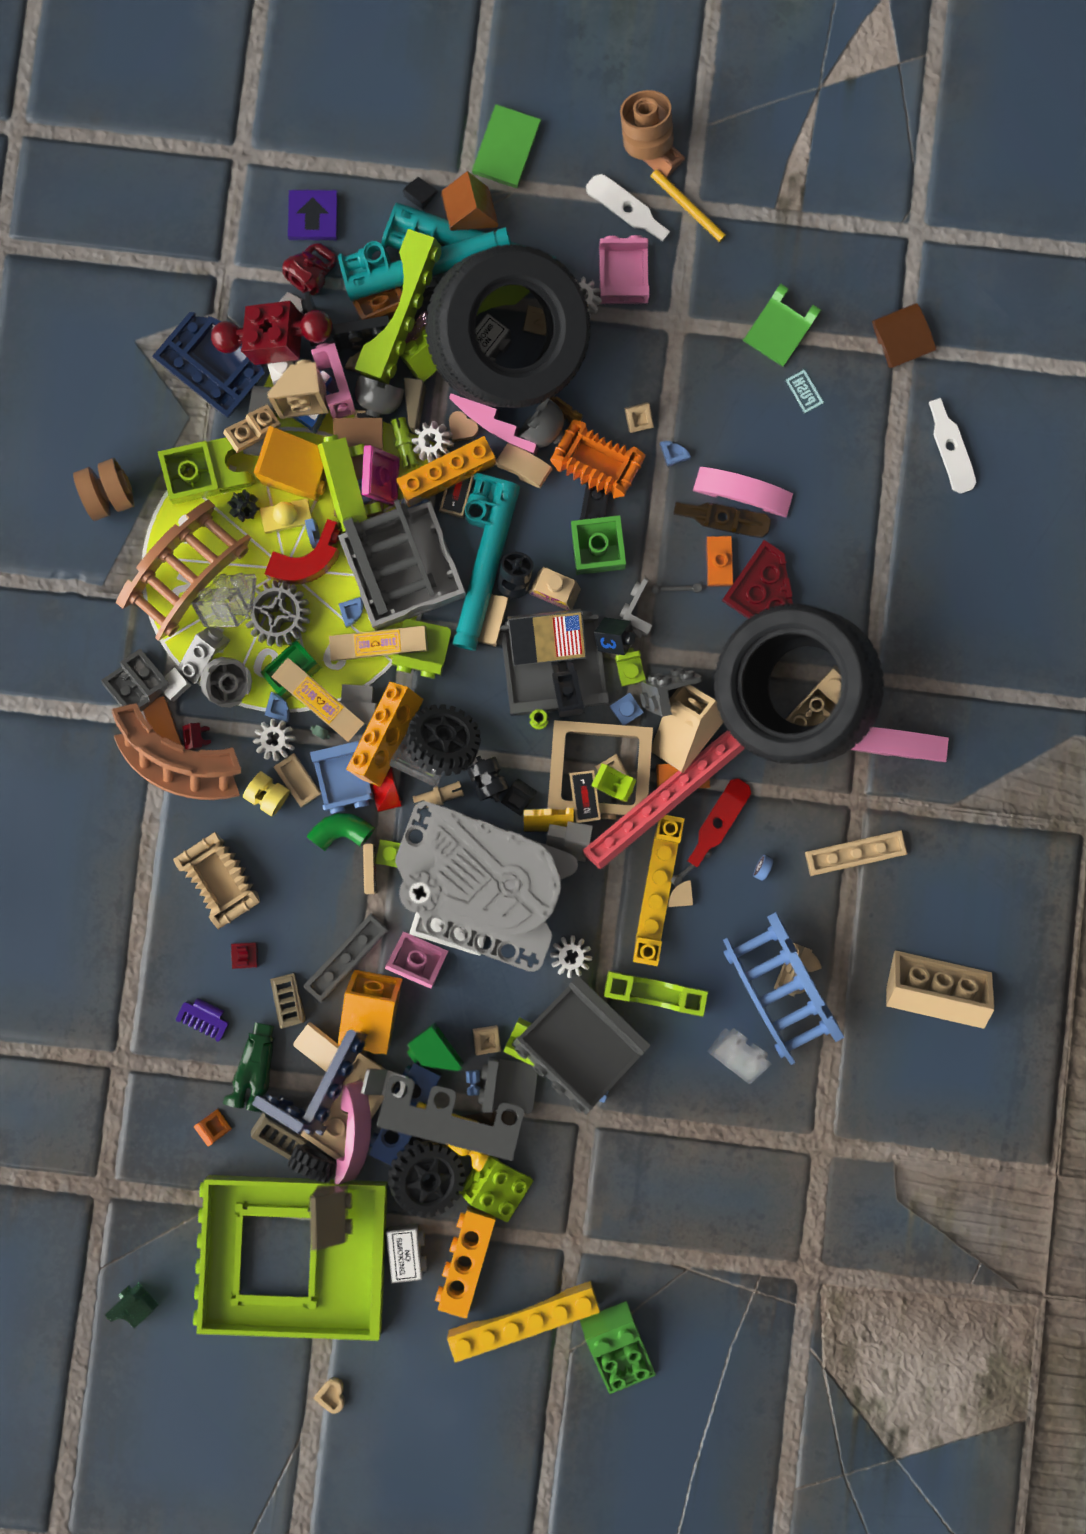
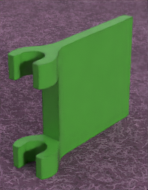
[743,283,821,367]

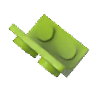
[459,1155,533,1222]

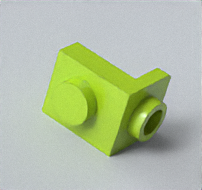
[591,764,637,802]

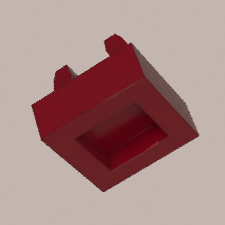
[182,723,211,750]
[231,942,258,969]

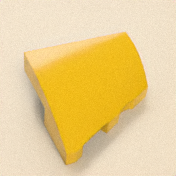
[524,808,574,832]

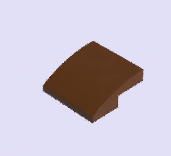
[872,303,936,368]

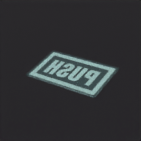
[784,368,825,414]

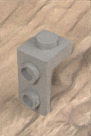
[619,578,653,638]
[177,625,230,684]

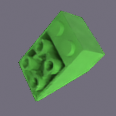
[580,1301,656,1394]

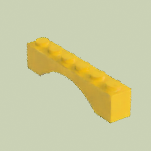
[447,1281,600,1363]

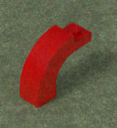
[264,519,341,585]

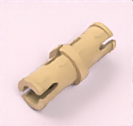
[412,781,464,811]

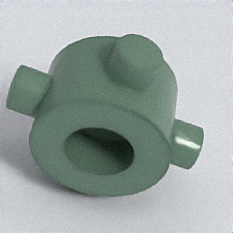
[310,725,331,740]

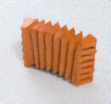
[550,420,646,499]

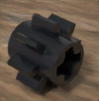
[227,489,260,522]

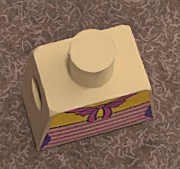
[529,567,581,610]

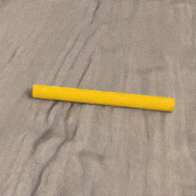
[651,169,726,242]

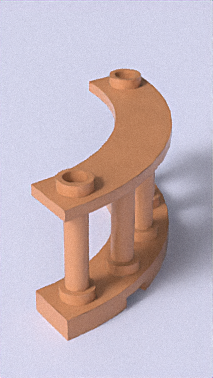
[116,500,251,641]
[112,703,241,800]

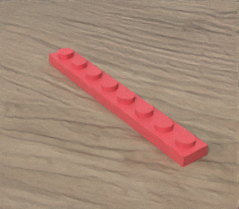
[583,730,745,870]

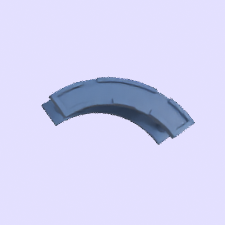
[723,912,845,1065]

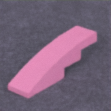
[449,394,538,455]
[851,727,949,762]

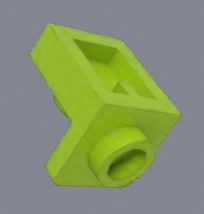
[615,648,646,687]
[375,839,401,867]

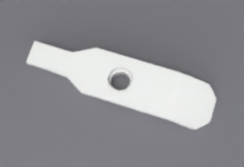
[586,174,670,242]
[929,398,976,494]

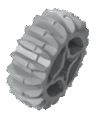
[244,580,311,647]

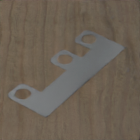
[376,1075,524,1161]

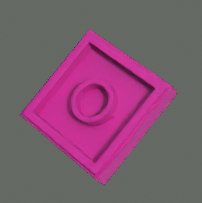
[362,445,400,506]

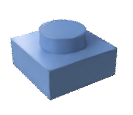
[609,693,644,725]

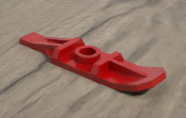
[687,779,751,868]

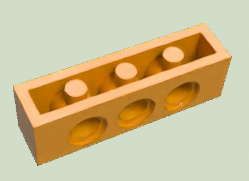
[396,436,496,507]
[346,682,424,787]
[435,1206,496,1319]

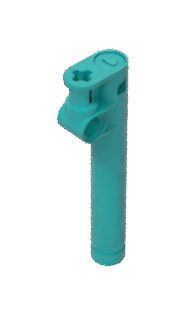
[381,202,557,259]
[338,227,512,301]
[452,473,521,651]

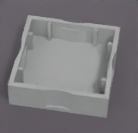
[338,501,466,631]

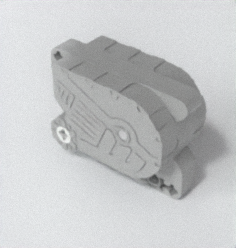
[395,801,578,972]

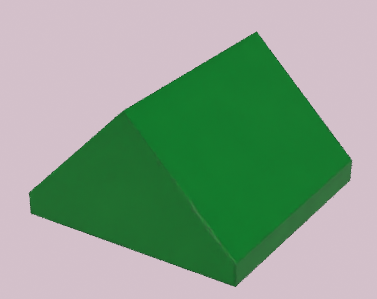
[260,640,322,700]

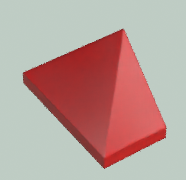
[371,765,402,812]

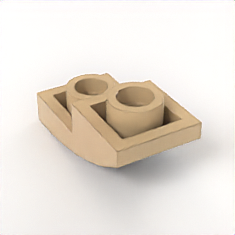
[223,404,281,453]
[496,443,552,488]

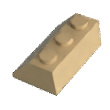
[268,360,329,419]

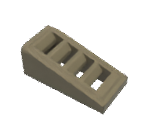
[404,378,426,434]
[270,973,307,1029]
[251,1113,307,1160]

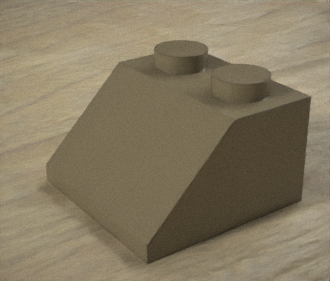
[310,1185,353,1250]

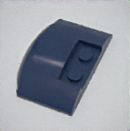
[152,312,265,418]

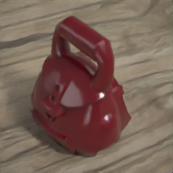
[282,243,337,296]

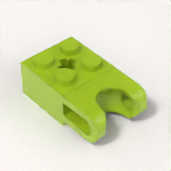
[158,437,255,505]

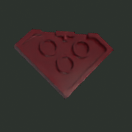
[722,540,793,619]

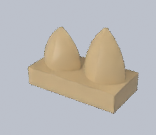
[774,943,822,997]

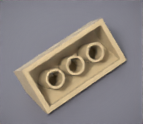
[886,950,994,1029]

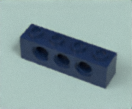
[369,1062,442,1166]

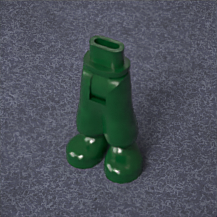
[223,1022,275,1113]

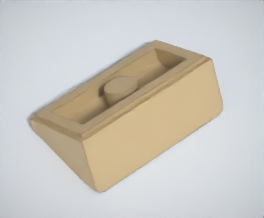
[477,594,509,647]
[293,1022,339,1071]

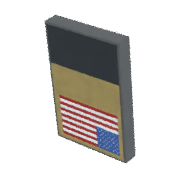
[508,608,586,666]

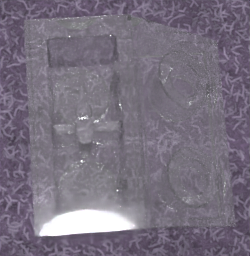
[191,573,257,627]
[707,1028,771,1085]

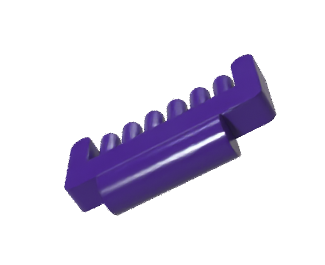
[176,998,229,1042]

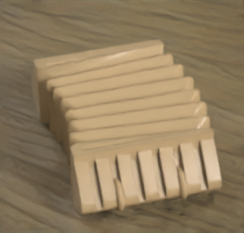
[173,832,260,930]

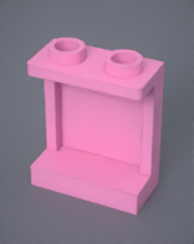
[599,235,649,304]
[311,343,356,418]

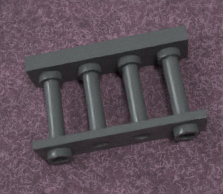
[342,499,437,615]

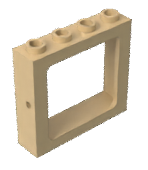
[548,720,653,820]

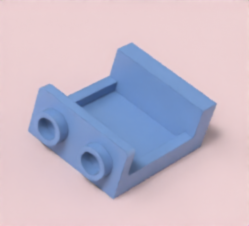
[310,741,374,814]

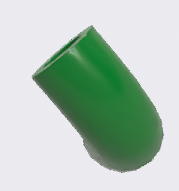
[306,813,375,851]

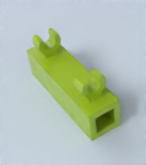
[317,435,382,532]

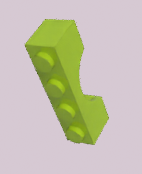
[603,970,708,1017]

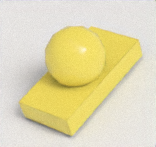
[260,498,312,534]

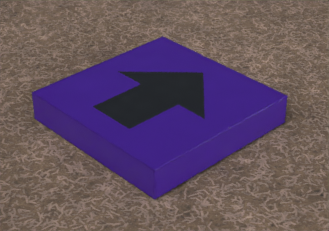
[288,190,338,240]

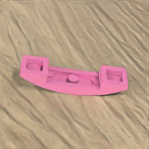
[693,467,793,518]
[335,1081,371,1185]

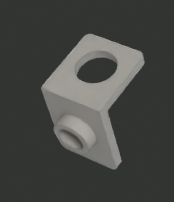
[361,1069,409,1098]

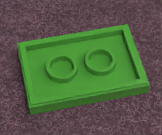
[472,104,541,189]

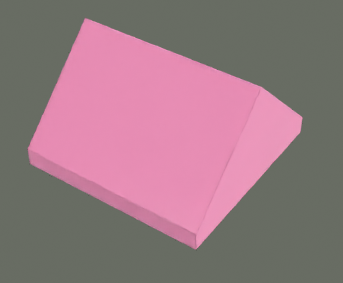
[385,931,448,988]

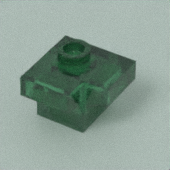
[105,1283,159,1329]

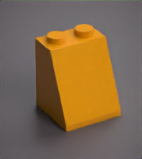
[254,426,327,501]
[338,970,403,1055]

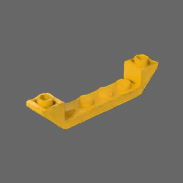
[633,815,685,966]

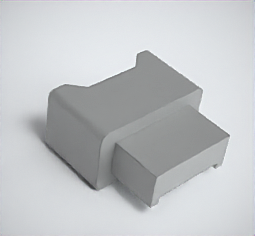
[339,684,378,726]
[546,821,593,862]

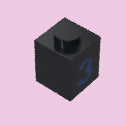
[594,617,635,655]

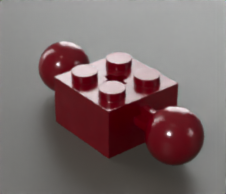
[211,301,333,365]

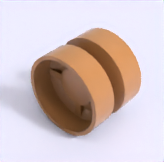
[620,90,674,160]
[73,458,135,521]

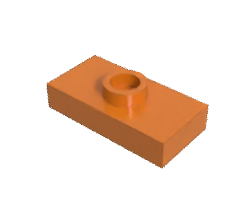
[706,536,733,587]

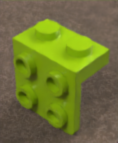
[392,619,451,679]

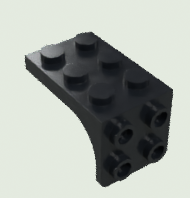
[301,291,390,353]

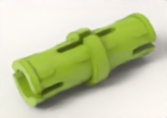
[391,417,418,469]
[529,709,549,730]

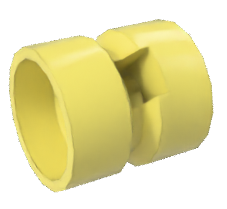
[243,771,290,817]

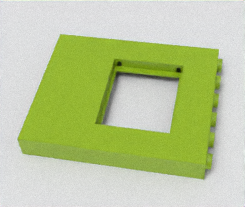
[193,1175,388,1341]

